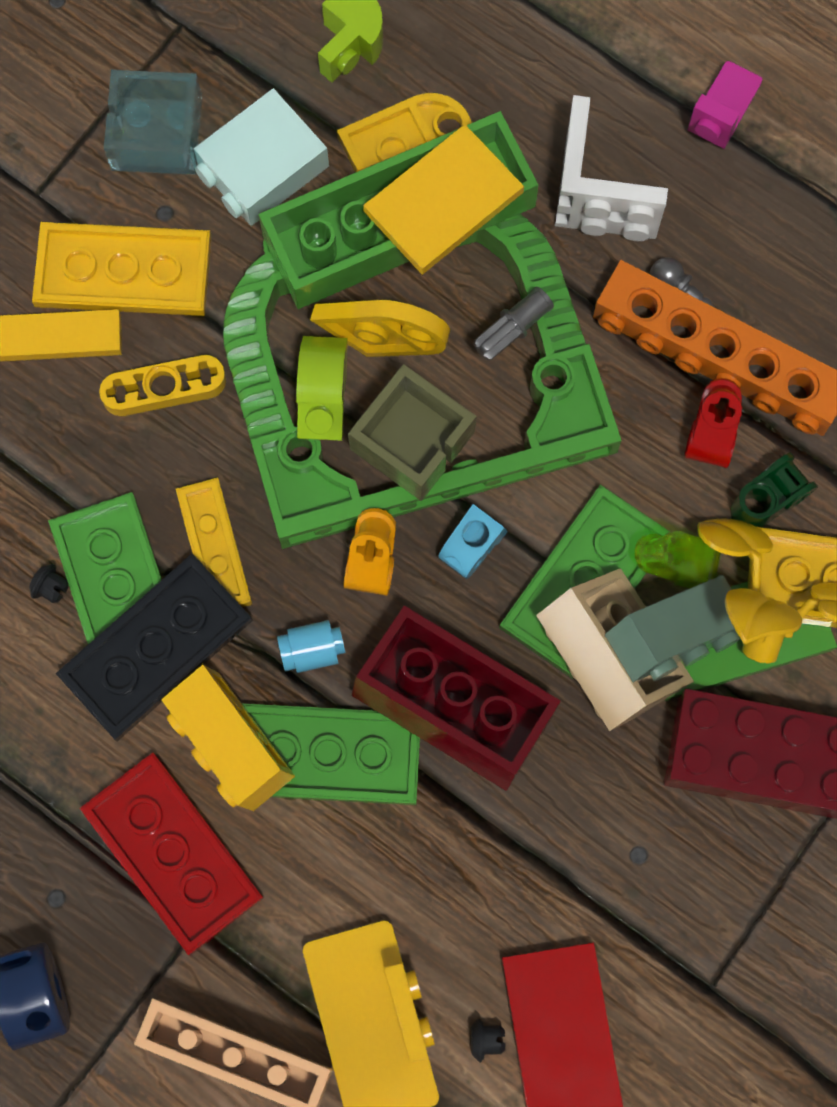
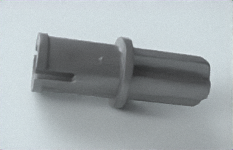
[473,287,554,360]

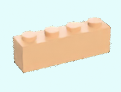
[134,999,333,1107]

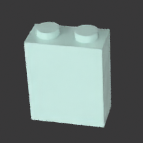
[194,88,329,226]

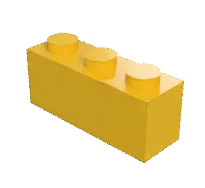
[161,665,295,811]

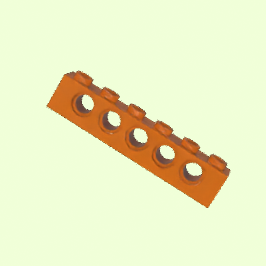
[593,260,837,436]

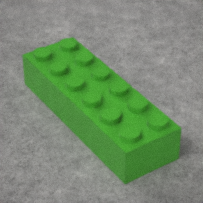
[258,111,539,309]

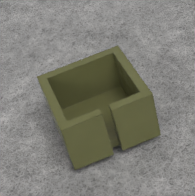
[348,364,477,501]

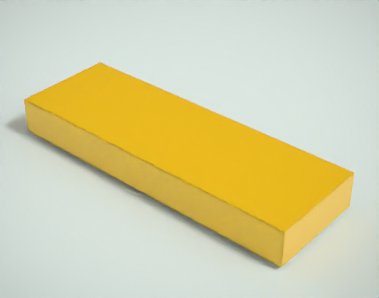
[0,309,122,362]
[176,478,253,607]

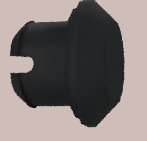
[29,564,69,603]
[470,1019,505,1062]

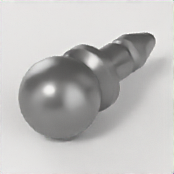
[650,257,714,307]

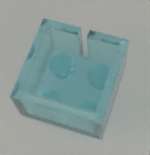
[104,70,202,175]

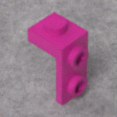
[687,61,762,149]

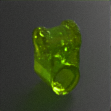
[635,531,721,589]

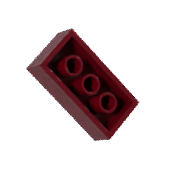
[351,605,561,791]
[664,689,837,819]

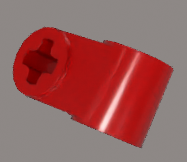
[684,378,742,468]

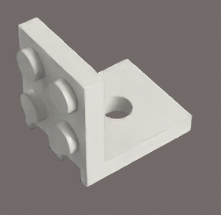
[555,95,668,241]

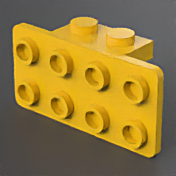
[303,921,439,1107]

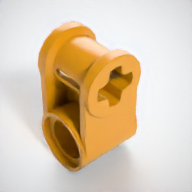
[344,508,396,596]

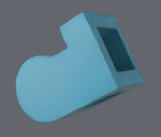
[438,504,508,579]

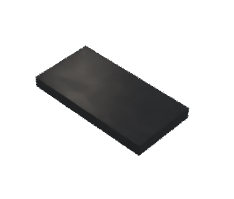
[55,554,253,742]

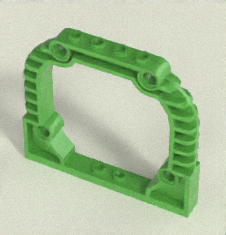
[223,214,622,549]

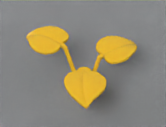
[697,519,837,663]

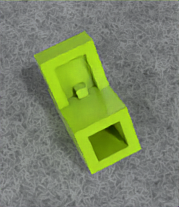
[318,0,383,83]
[296,336,348,441]

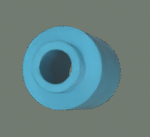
[277,620,346,673]

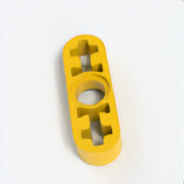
[99,355,226,416]

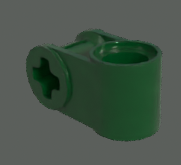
[731,452,818,528]

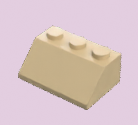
[536,568,694,731]

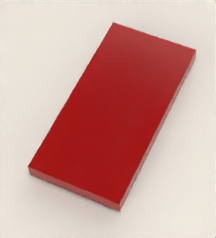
[79,753,263,956]
[502,943,623,1107]

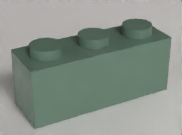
[605,575,740,682]

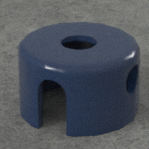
[0,943,70,1051]

